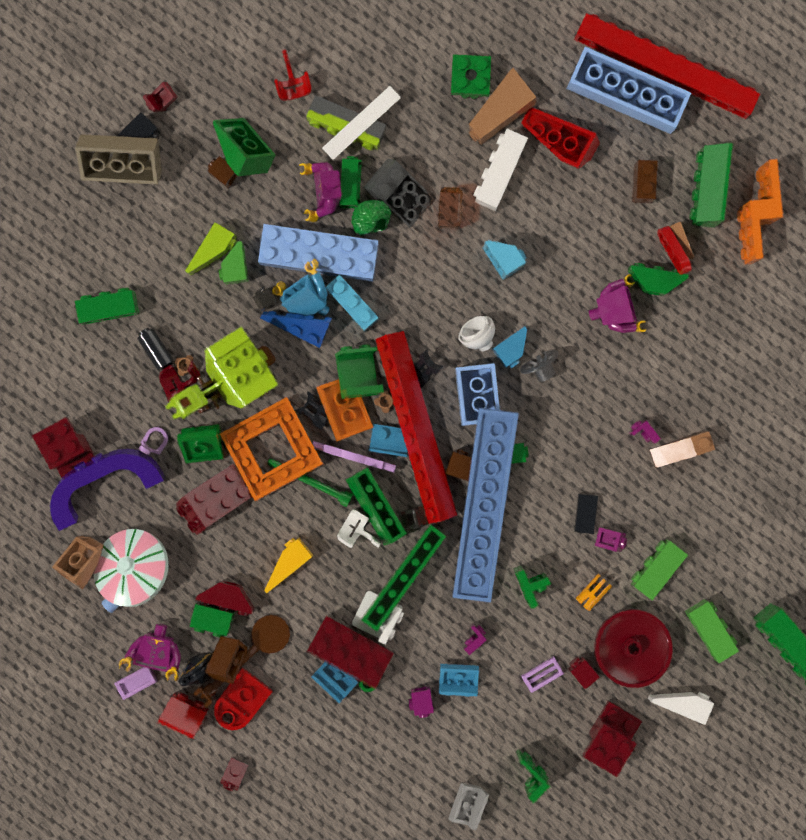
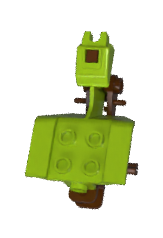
[166,327,279,419]

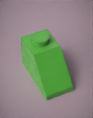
[219,241,249,285]

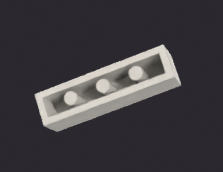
[473,129,528,211]

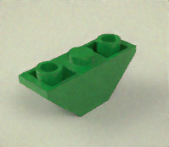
[628,263,689,296]

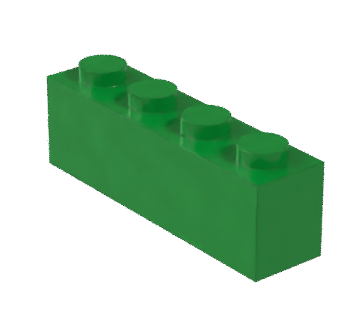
[345,467,407,546]

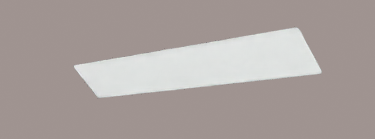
[322,86,401,160]

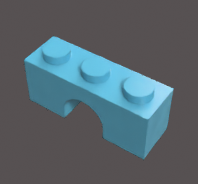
[326,275,379,332]

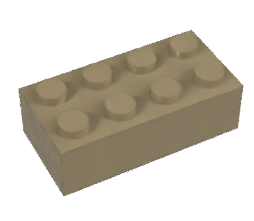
[75,134,162,185]

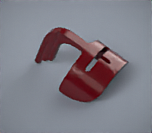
[159,361,201,403]

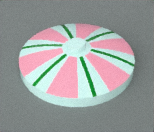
[93,529,168,607]

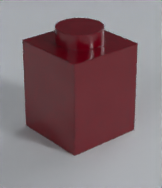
[568,656,600,690]

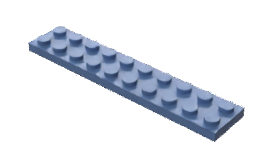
[452,408,518,602]

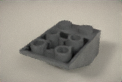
[363,158,434,228]

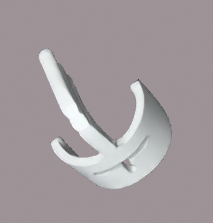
[337,510,381,548]

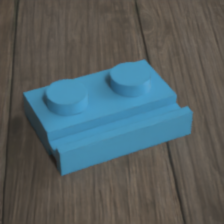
[369,424,408,457]
[311,662,358,704]

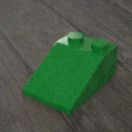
[213,118,276,176]

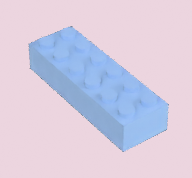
[566,47,691,134]
[258,224,379,282]

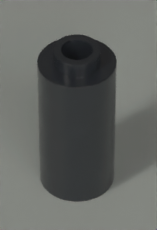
[137,328,174,371]

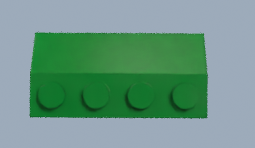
[689,143,733,228]

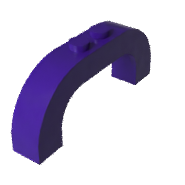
[50,449,165,531]

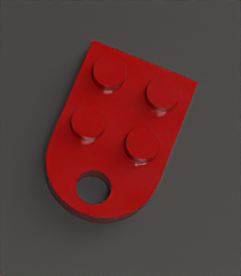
[214,668,273,730]

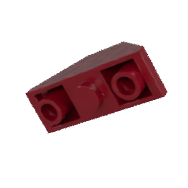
[195,580,255,616]

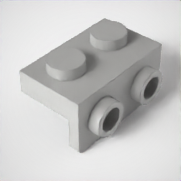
[448,782,489,830]

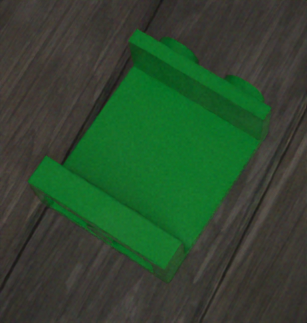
[335,344,384,399]

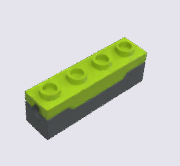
[306,95,386,151]

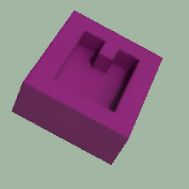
[629,420,661,444]
[595,527,627,552]
[464,623,487,655]

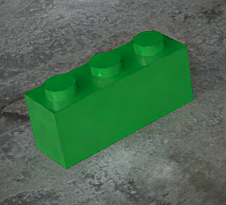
[75,288,139,325]

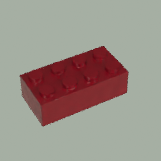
[306,616,394,689]

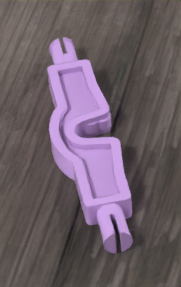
[313,441,396,473]

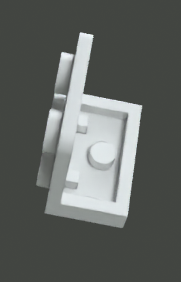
[352,591,404,644]

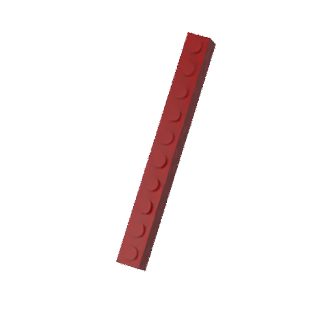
[574,13,760,119]
[375,331,458,524]

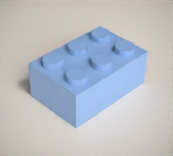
[455,363,500,426]

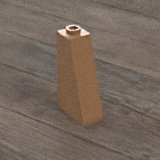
[469,68,536,145]

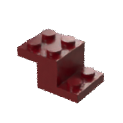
[32,417,95,478]
[582,700,642,777]

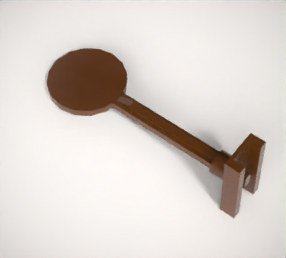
[193,615,290,708]

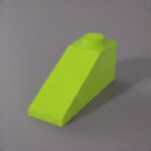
[185,222,237,276]

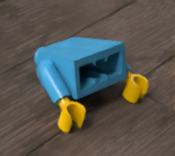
[272,259,330,316]

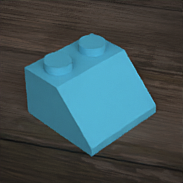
[483,240,526,280]

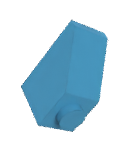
[492,327,527,368]

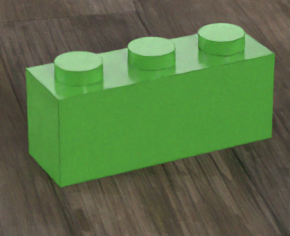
[631,539,688,600]
[685,599,739,663]

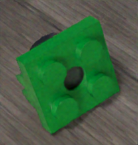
[451,54,491,99]

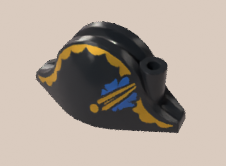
[178,652,214,686]

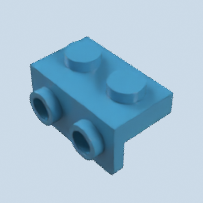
[439,664,479,697]

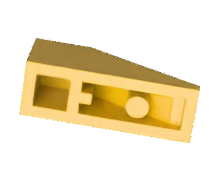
[264,538,313,593]

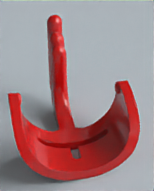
[274,50,312,101]

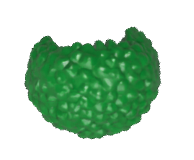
[352,200,391,235]

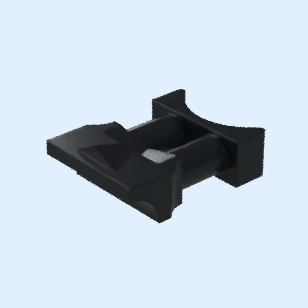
[413,349,443,388]
[294,392,328,430]

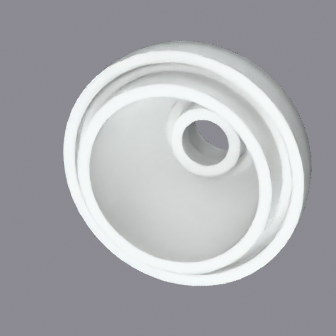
[458,316,495,351]

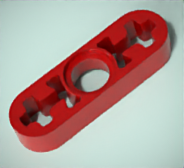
[657,226,691,275]

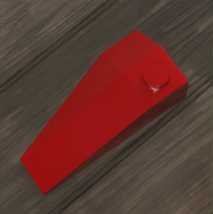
[521,107,600,169]

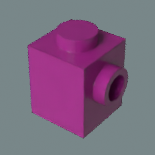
[408,686,434,718]

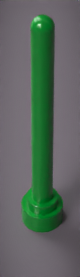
[267,459,353,507]

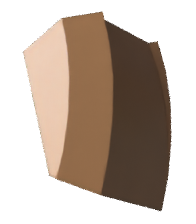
[52,536,104,590]

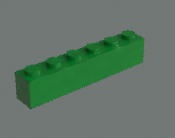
[361,525,446,632]

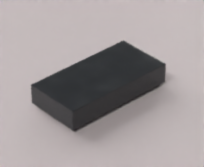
[574,494,598,534]

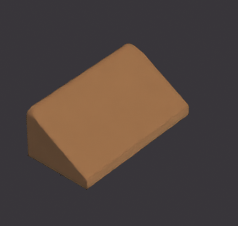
[669,222,695,260]

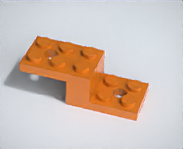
[737,159,783,265]

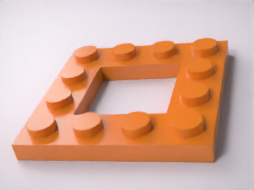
[220,397,324,501]

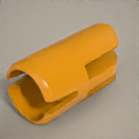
[576,574,613,611]

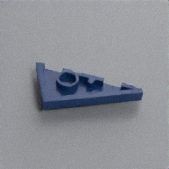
[260,311,332,348]

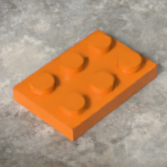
[316,379,373,441]

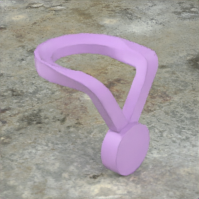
[139,427,168,455]

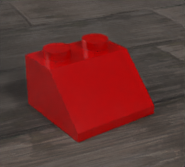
[158,692,209,739]

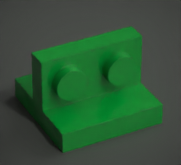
[177,424,224,463]
[513,566,551,609]

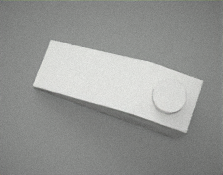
[648,692,714,725]

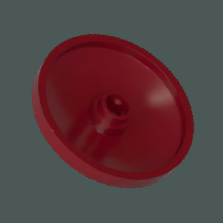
[594,609,673,688]

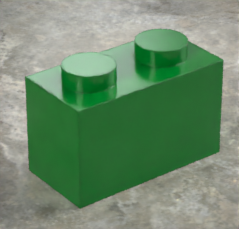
[189,602,235,637]

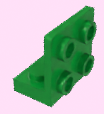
[516,749,550,803]

